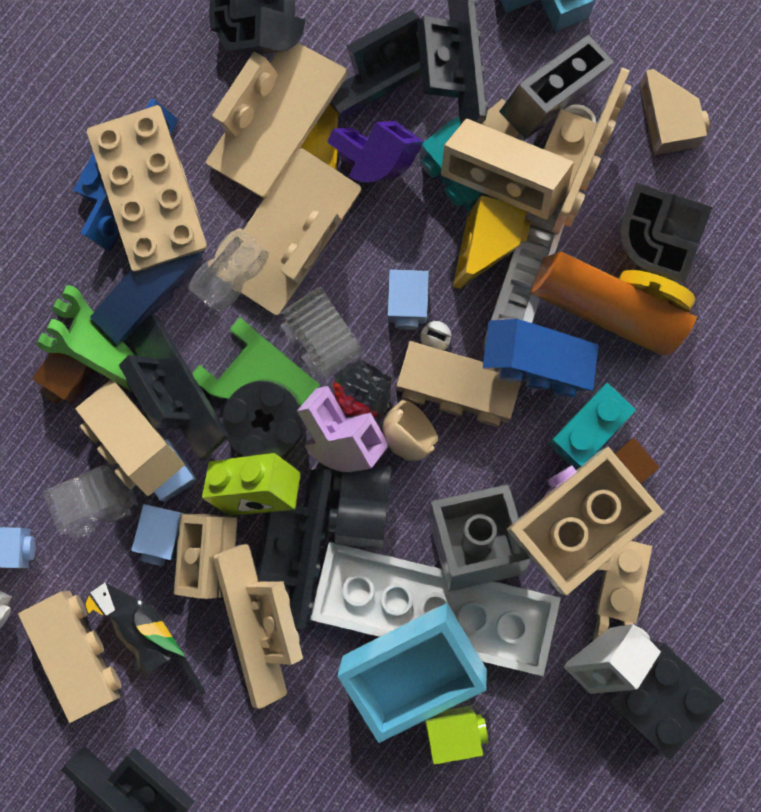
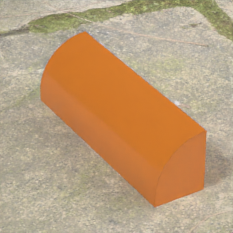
[529,251,697,356]

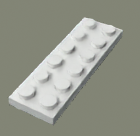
[310,542,561,676]

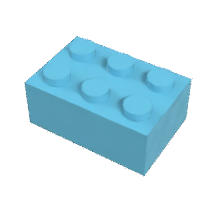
[337,603,487,743]

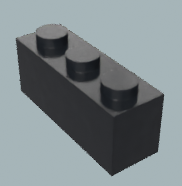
[499,35,614,140]

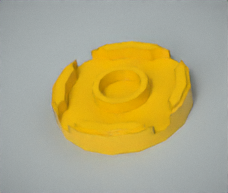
[619,270,696,313]

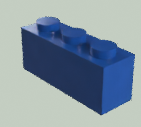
[483,319,599,397]

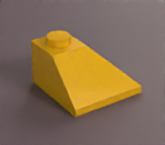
[453,196,531,289]

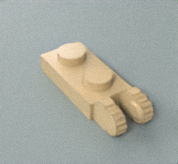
[593,541,652,641]

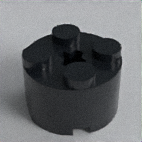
[222,379,303,457]

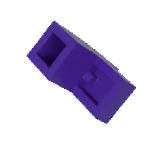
[327,121,424,182]

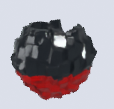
[333,359,392,418]

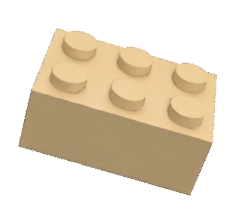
[506,447,664,595]

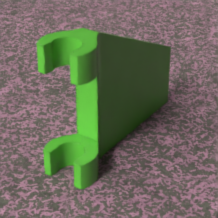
[36,285,136,391]
[192,318,320,404]

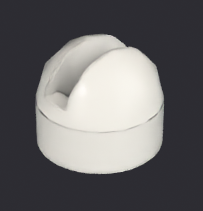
[420,321,452,351]

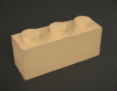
[441,118,574,220]
[396,341,521,427]
[75,379,185,496]
[18,591,121,723]

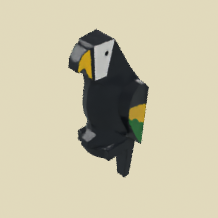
[85,583,206,696]

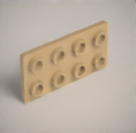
[206,43,348,199]
[543,67,631,234]
[87,105,207,273]
[216,147,362,316]

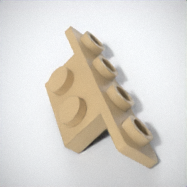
[213,544,303,709]

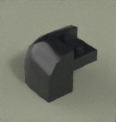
[209,0,306,55]
[620,182,713,283]

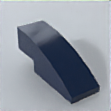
[90,252,202,346]

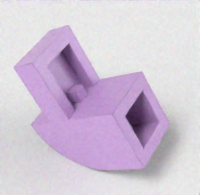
[297,386,389,472]

